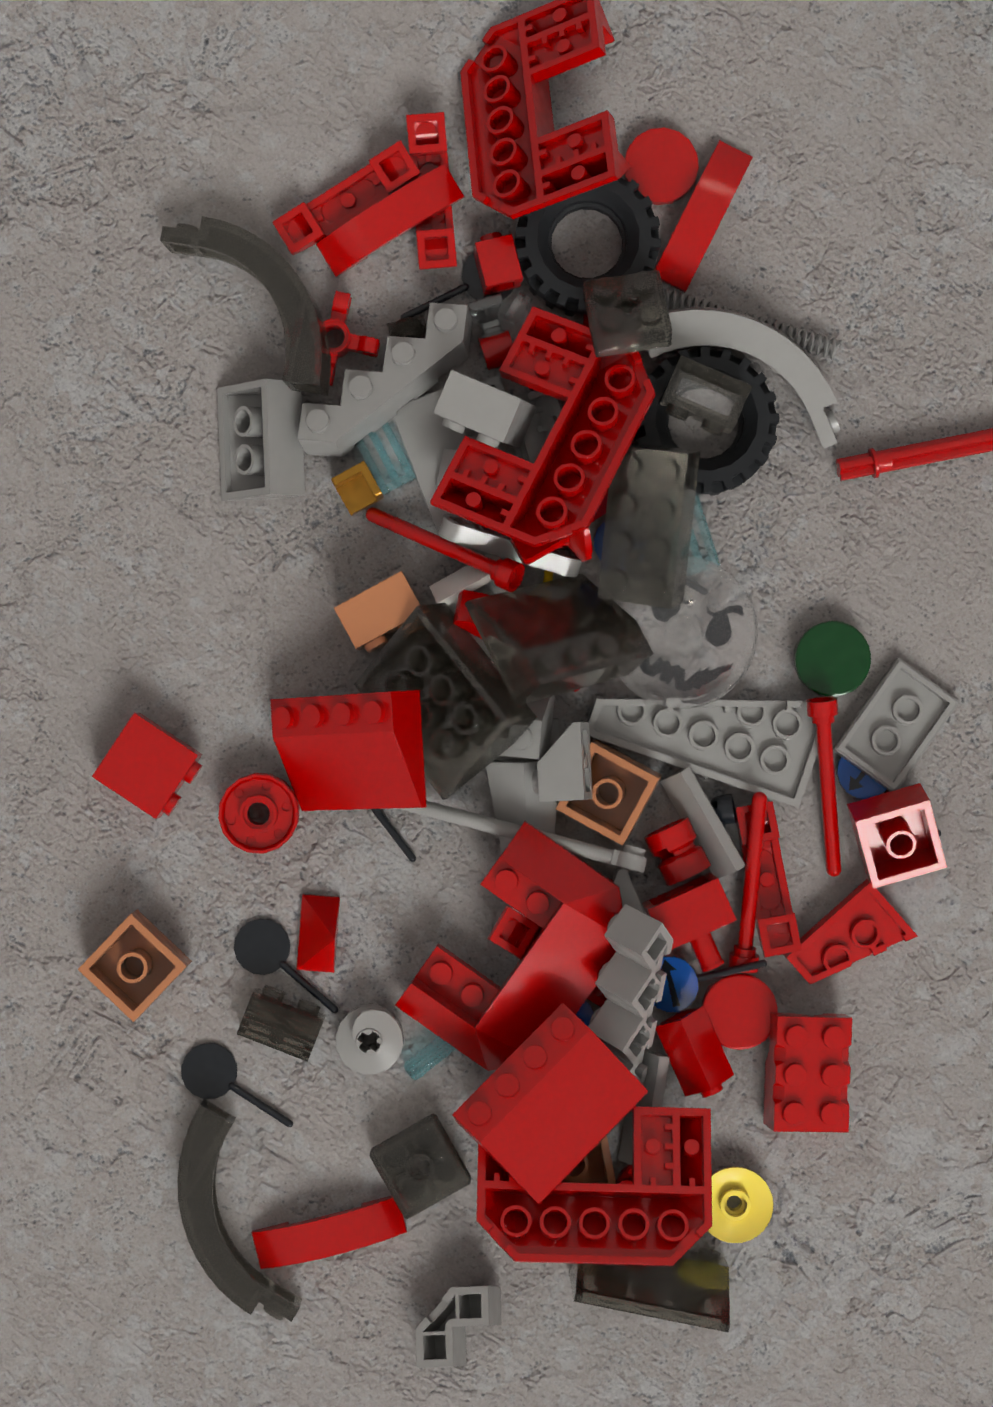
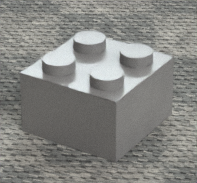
[433,369,537,452]

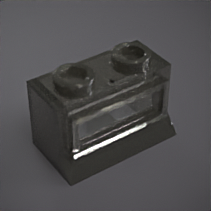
[659,355,753,436]

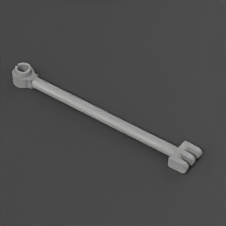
[397,801,647,873]

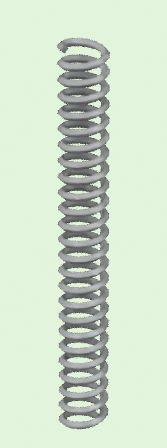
[657,288,843,360]

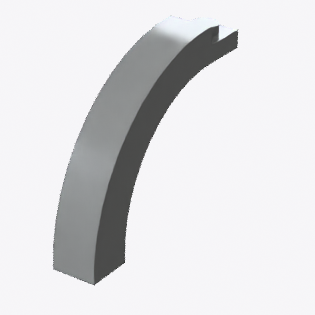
[636,307,841,449]

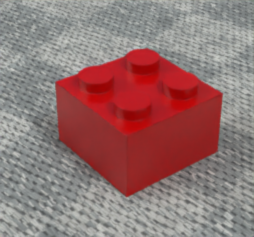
[847,783,947,889]

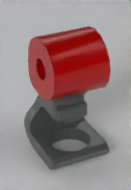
[467,294,513,370]

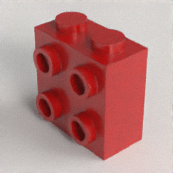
[92,713,203,819]

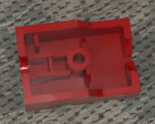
[763,1012,852,1133]

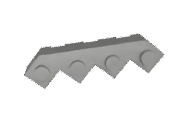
[298,303,473,457]
[588,904,674,1084]

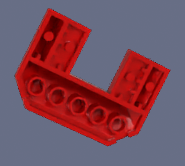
[460,0,631,219]
[430,306,655,548]
[395,821,623,1071]
[476,1106,712,1266]

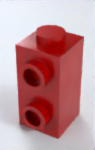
[656,1006,734,1098]

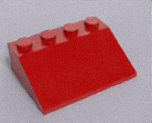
[270,690,427,811]
[452,1003,648,1205]

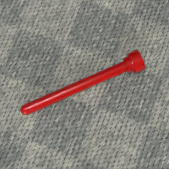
[366,507,525,593]
[806,697,841,877]
[728,792,767,973]

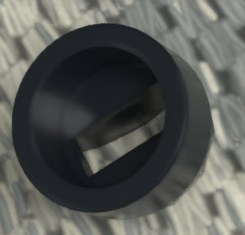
[710,793,736,825]

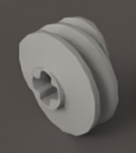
[336,1003,404,1075]

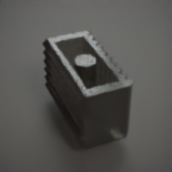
[237,985,326,1062]

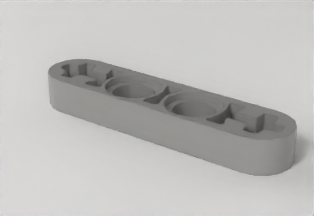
[438,514,582,577]

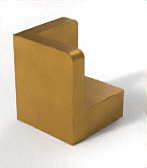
[331,461,384,516]

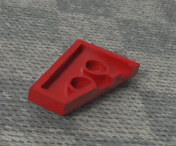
[783,879,918,984]

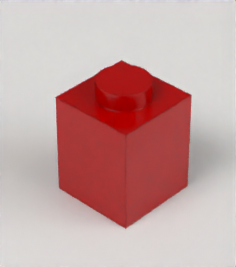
[473,232,523,296]

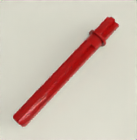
[836,428,993,481]

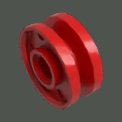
[218,773,300,854]

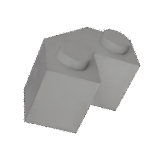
[416,1286,502,1368]

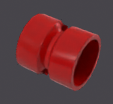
[644,817,711,886]

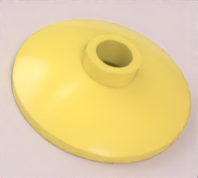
[708,1167,773,1243]

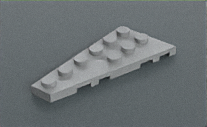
[588,699,818,808]

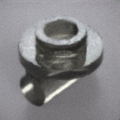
[387,315,426,338]

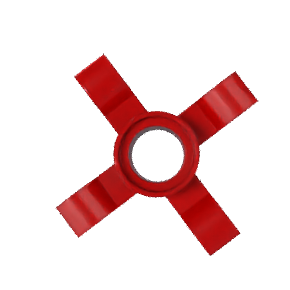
[287,291,381,386]

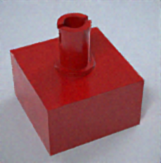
[642,872,737,972]

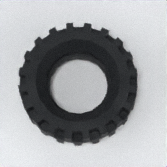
[515,178,661,317]
[632,346,779,496]

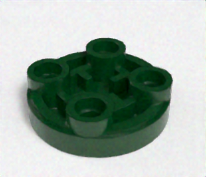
[794,621,871,697]

